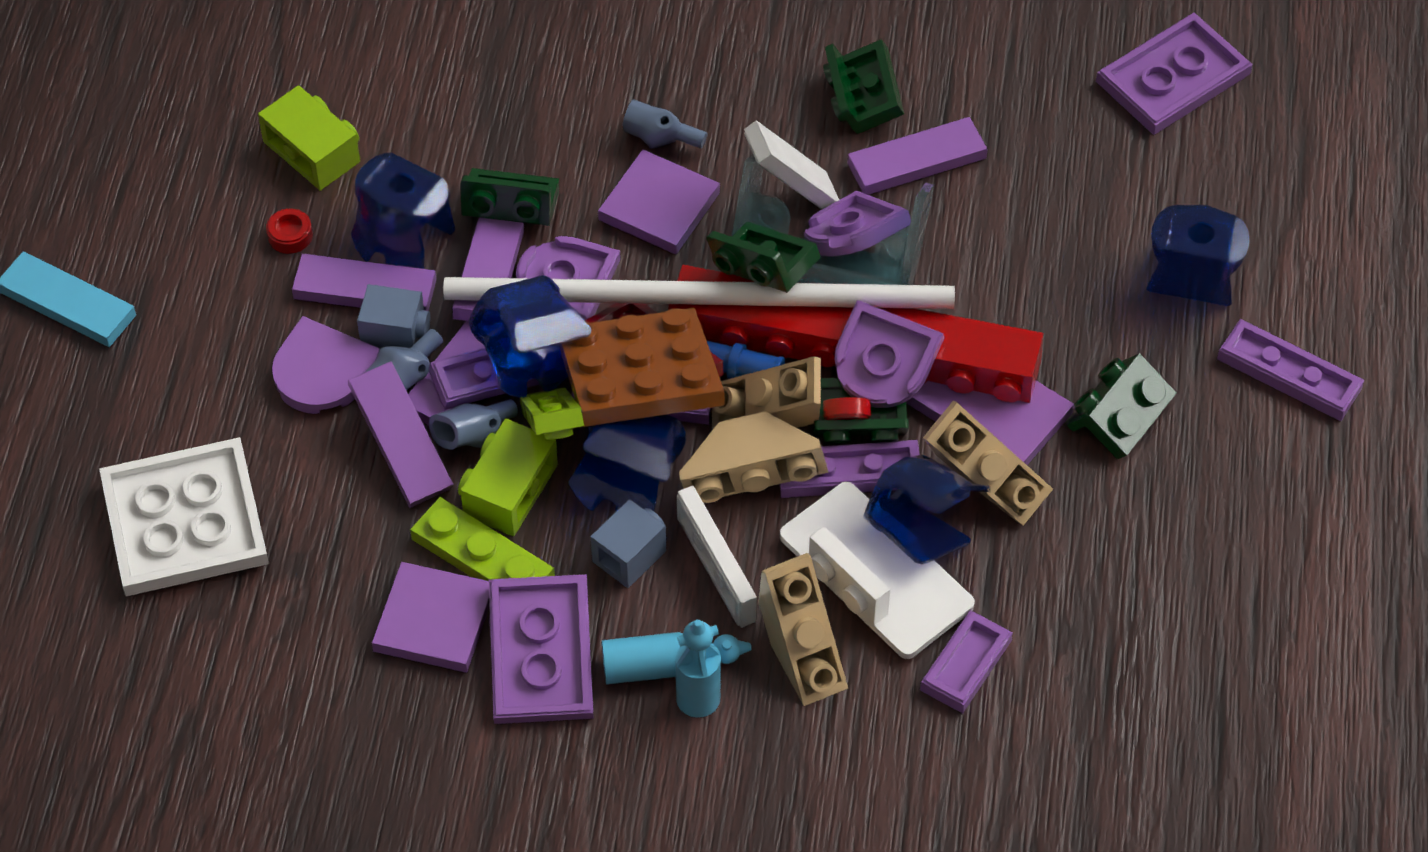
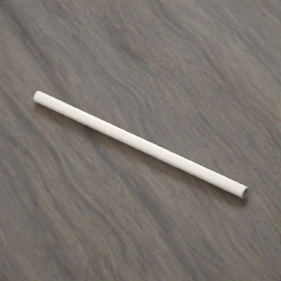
[443,277,955,309]

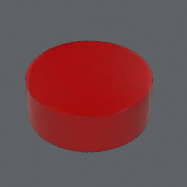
[266,208,313,254]
[823,397,871,420]

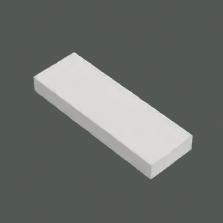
[744,120,839,209]
[677,485,757,628]

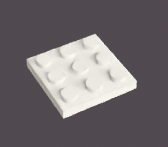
[99,437,269,596]

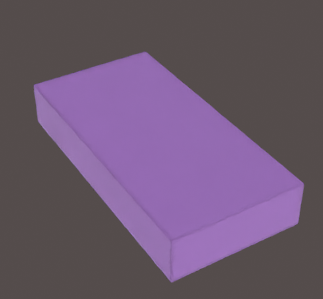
[920,610,1013,714]

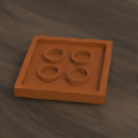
[557,308,725,427]

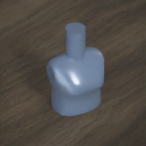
[623,99,708,149]
[364,329,443,391]
[429,399,518,449]

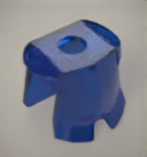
[351,153,456,269]
[1146,205,1250,306]
[469,275,592,398]
[568,414,686,512]
[863,455,991,564]

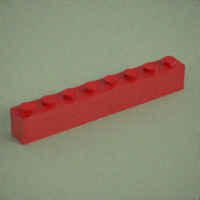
[668,265,1044,403]

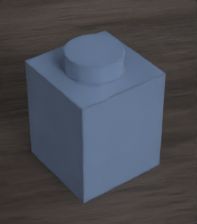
[357,284,431,348]
[591,499,666,588]

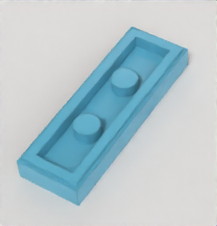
[0,251,136,348]

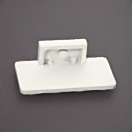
[780,482,975,659]

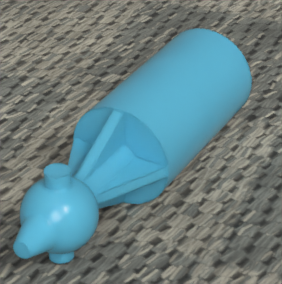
[675,620,721,717]
[601,632,751,685]

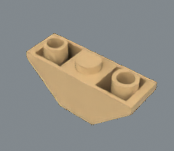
[712,356,821,429]
[923,401,1053,526]
[679,412,829,503]
[758,553,848,706]

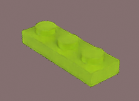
[519,387,584,440]
[410,497,555,581]

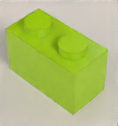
[258,85,360,191]
[458,418,558,537]

